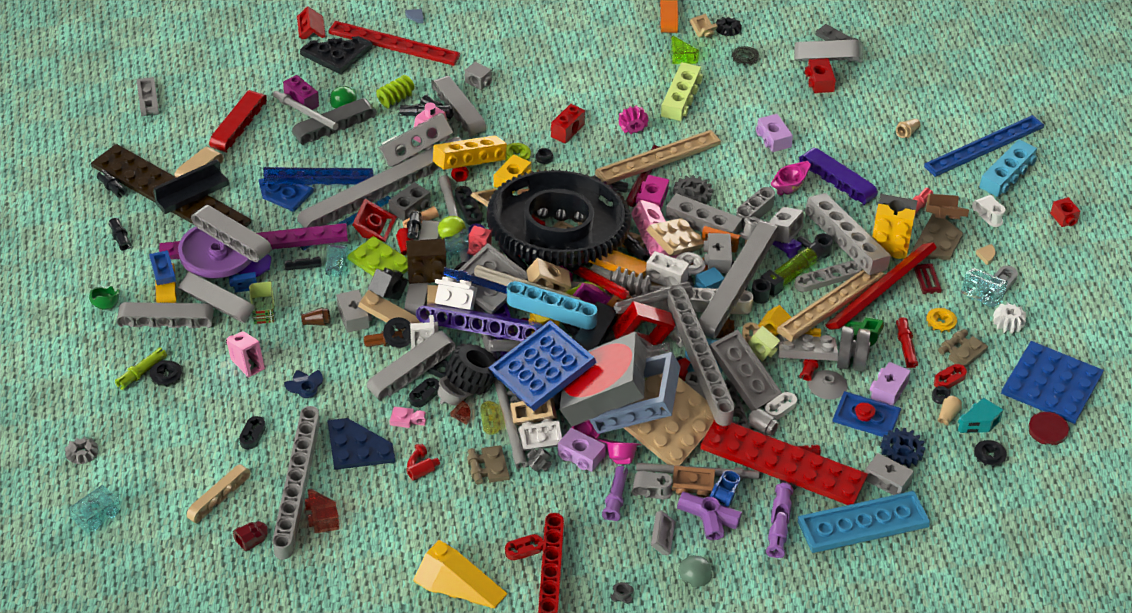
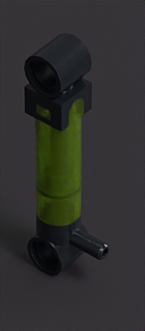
[751,233,833,304]

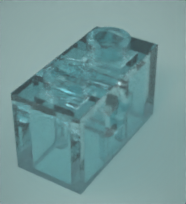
[69,485,120,533]

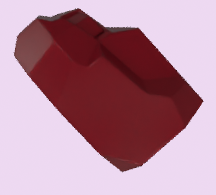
[233,521,268,552]

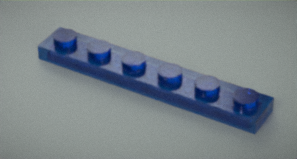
[263,167,374,185]

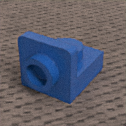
[229,272,257,293]

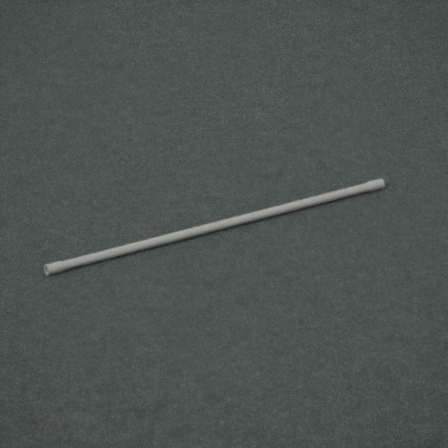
[439,175,528,469]

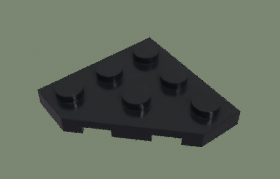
[300,36,372,74]

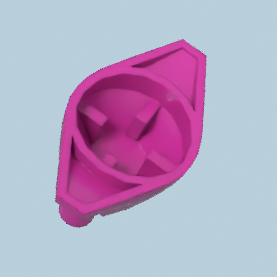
[771,161,811,195]

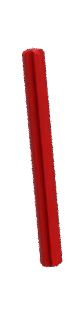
[572,265,629,300]

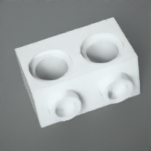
[646,251,689,287]

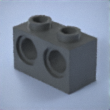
[389,182,431,221]

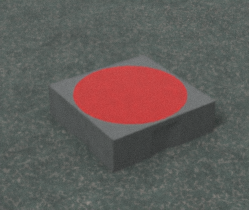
[560,332,647,427]

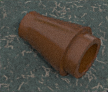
[301,307,331,326]

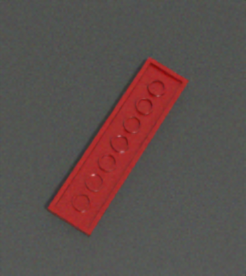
[700,419,868,505]

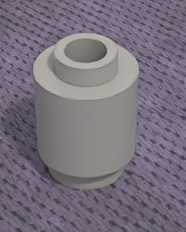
[748,409,779,436]

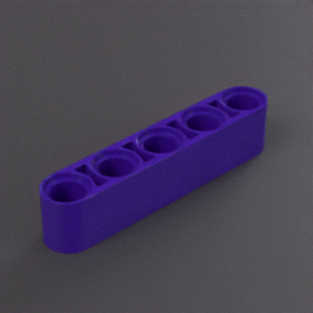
[799,147,878,205]

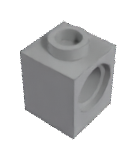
[465,62,492,90]

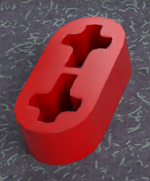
[933,364,967,389]
[505,534,543,560]

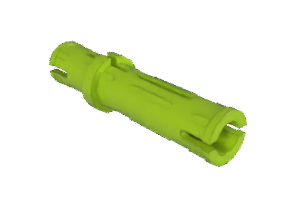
[115,347,167,390]

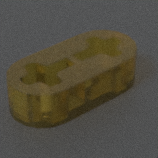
[480,401,501,435]

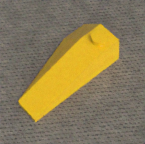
[413,540,508,608]

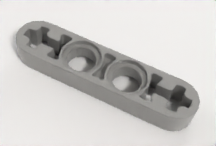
[794,261,862,292]

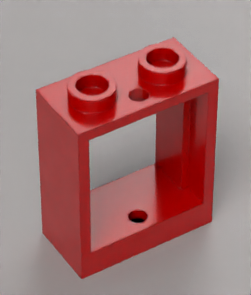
[612,301,676,348]

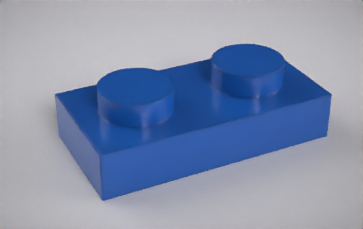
[149,250,176,285]

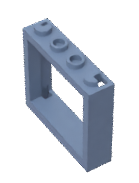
[590,352,680,434]

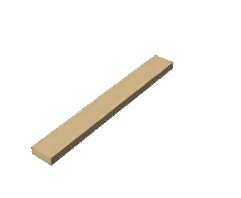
[595,130,721,185]
[777,270,885,342]

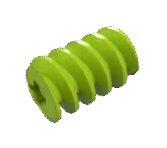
[376,74,415,109]

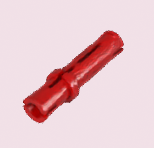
[896,317,918,368]

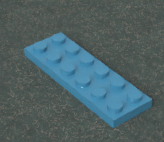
[797,491,930,553]

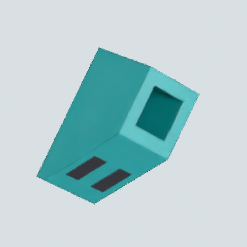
[958,397,1003,433]

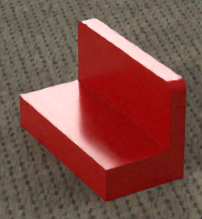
[297,6,325,39]

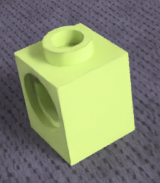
[748,326,780,362]

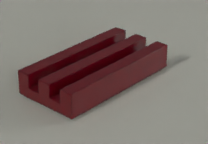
[914,263,942,294]

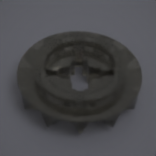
[732,46,759,66]

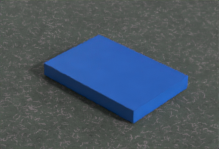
[832,391,901,437]

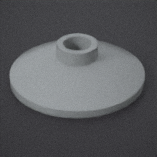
[808,370,847,399]

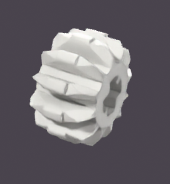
[993,302,1026,334]

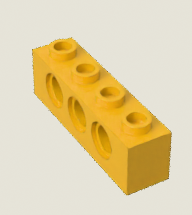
[433,135,507,170]

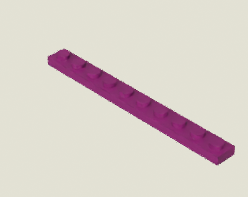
[159,223,348,259]

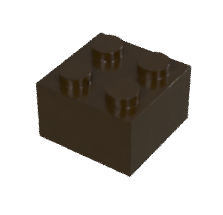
[406,238,447,284]

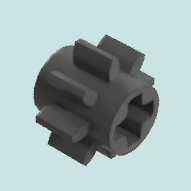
[527,447,552,472]

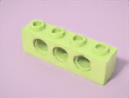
[661,62,703,121]

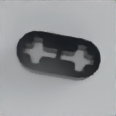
[409,378,439,408]
[239,416,266,450]

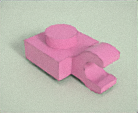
[389,407,426,428]

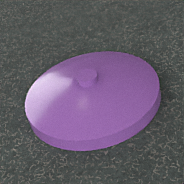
[178,226,252,278]

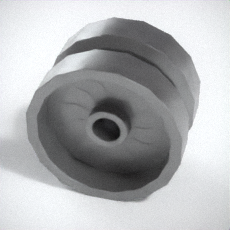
[837,326,870,372]

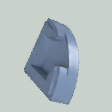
[405,9,424,23]

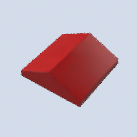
[352,199,397,242]

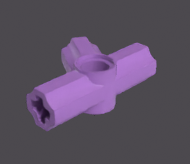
[677,492,742,540]

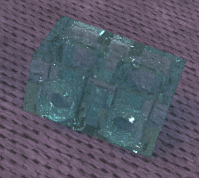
[961,268,1008,307]

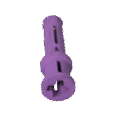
[602,466,628,521]

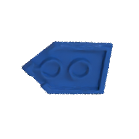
[258,175,314,212]

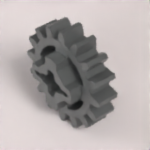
[673,175,713,205]

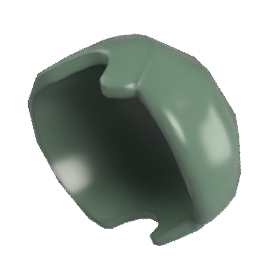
[678,555,712,587]

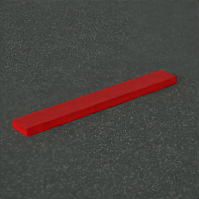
[328,21,460,66]
[825,242,937,330]

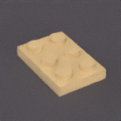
[646,218,704,256]

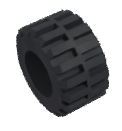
[445,343,498,395]

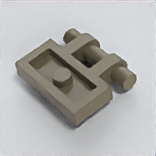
[938,329,988,368]
[467,445,509,485]

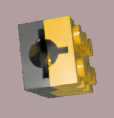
[872,194,918,259]

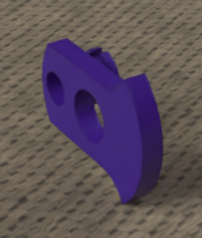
[772,239,802,259]

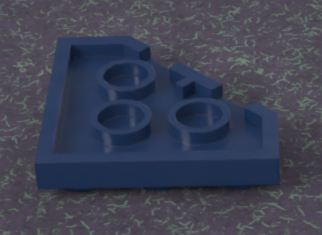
[327,418,395,470]

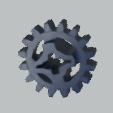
[880,428,925,468]

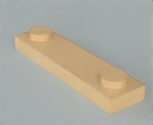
[358,290,422,331]

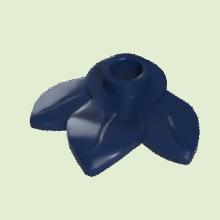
[284,370,323,398]

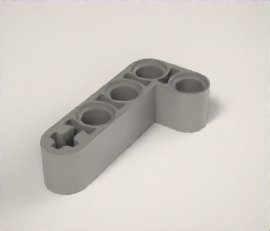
[794,40,863,63]

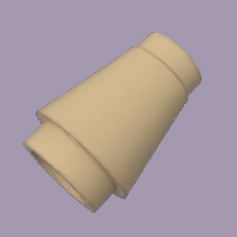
[896,119,920,138]
[938,396,962,426]

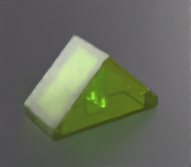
[670,35,699,64]

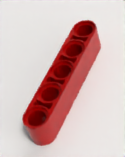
[209,90,267,153]

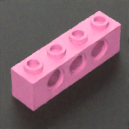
[631,200,679,259]

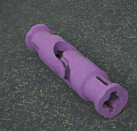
[766,483,794,558]

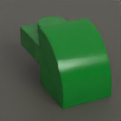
[845,317,884,347]

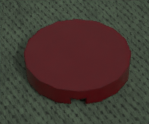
[1028,412,1069,445]

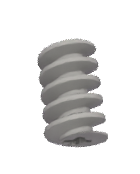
[610,266,651,297]

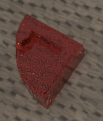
[450,401,471,425]

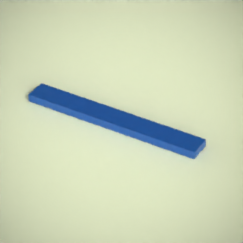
[924,115,1044,177]

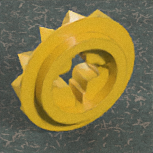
[926,308,957,333]

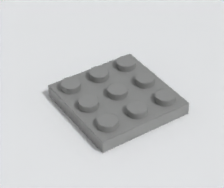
[450,243,528,314]

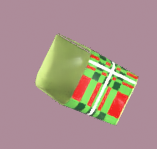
[249,282,274,324]

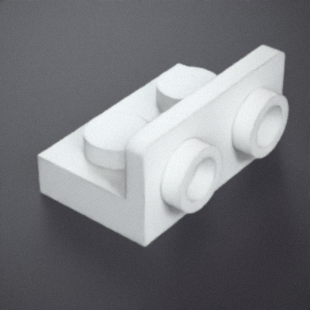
[435,277,477,310]
[410,315,438,349]
[518,419,562,451]

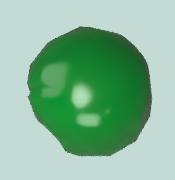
[330,86,357,109]
[89,286,120,310]

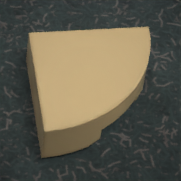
[976,244,995,265]

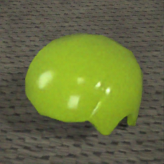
[437,216,466,238]

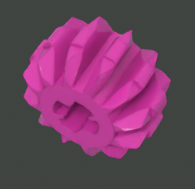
[618,105,649,134]

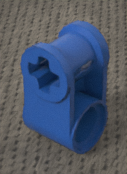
[710,471,740,507]

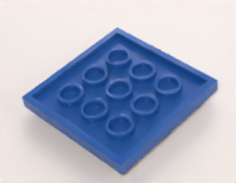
[488,320,597,411]
[1001,341,1104,424]

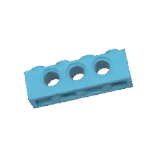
[979,139,1037,197]

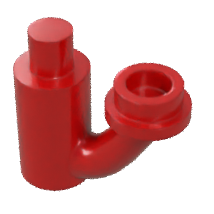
[406,444,440,481]

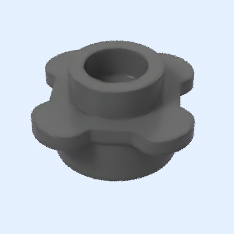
[611,582,634,604]

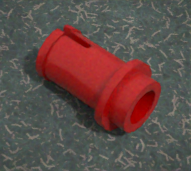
[799,359,819,381]

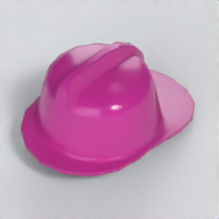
[596,438,641,464]

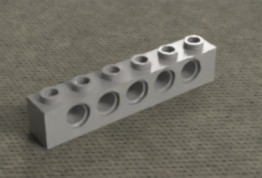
[805,193,891,275]

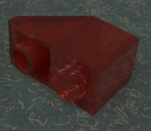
[304,489,339,533]

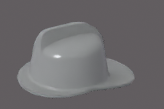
[438,376,472,406]

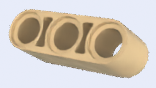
[174,146,223,178]

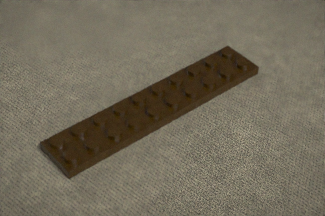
[91,144,251,227]

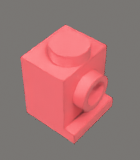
[467,226,492,256]

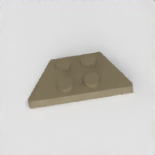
[910,214,963,260]

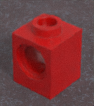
[1050,197,1080,227]

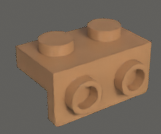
[926,194,969,219]
[672,466,715,498]

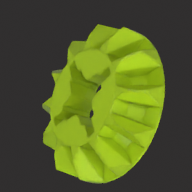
[505,143,531,161]

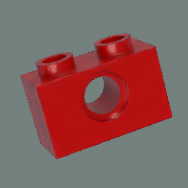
[805,58,836,93]
[551,104,585,144]

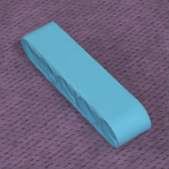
[507,281,597,330]

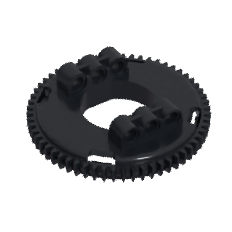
[486,168,631,271]

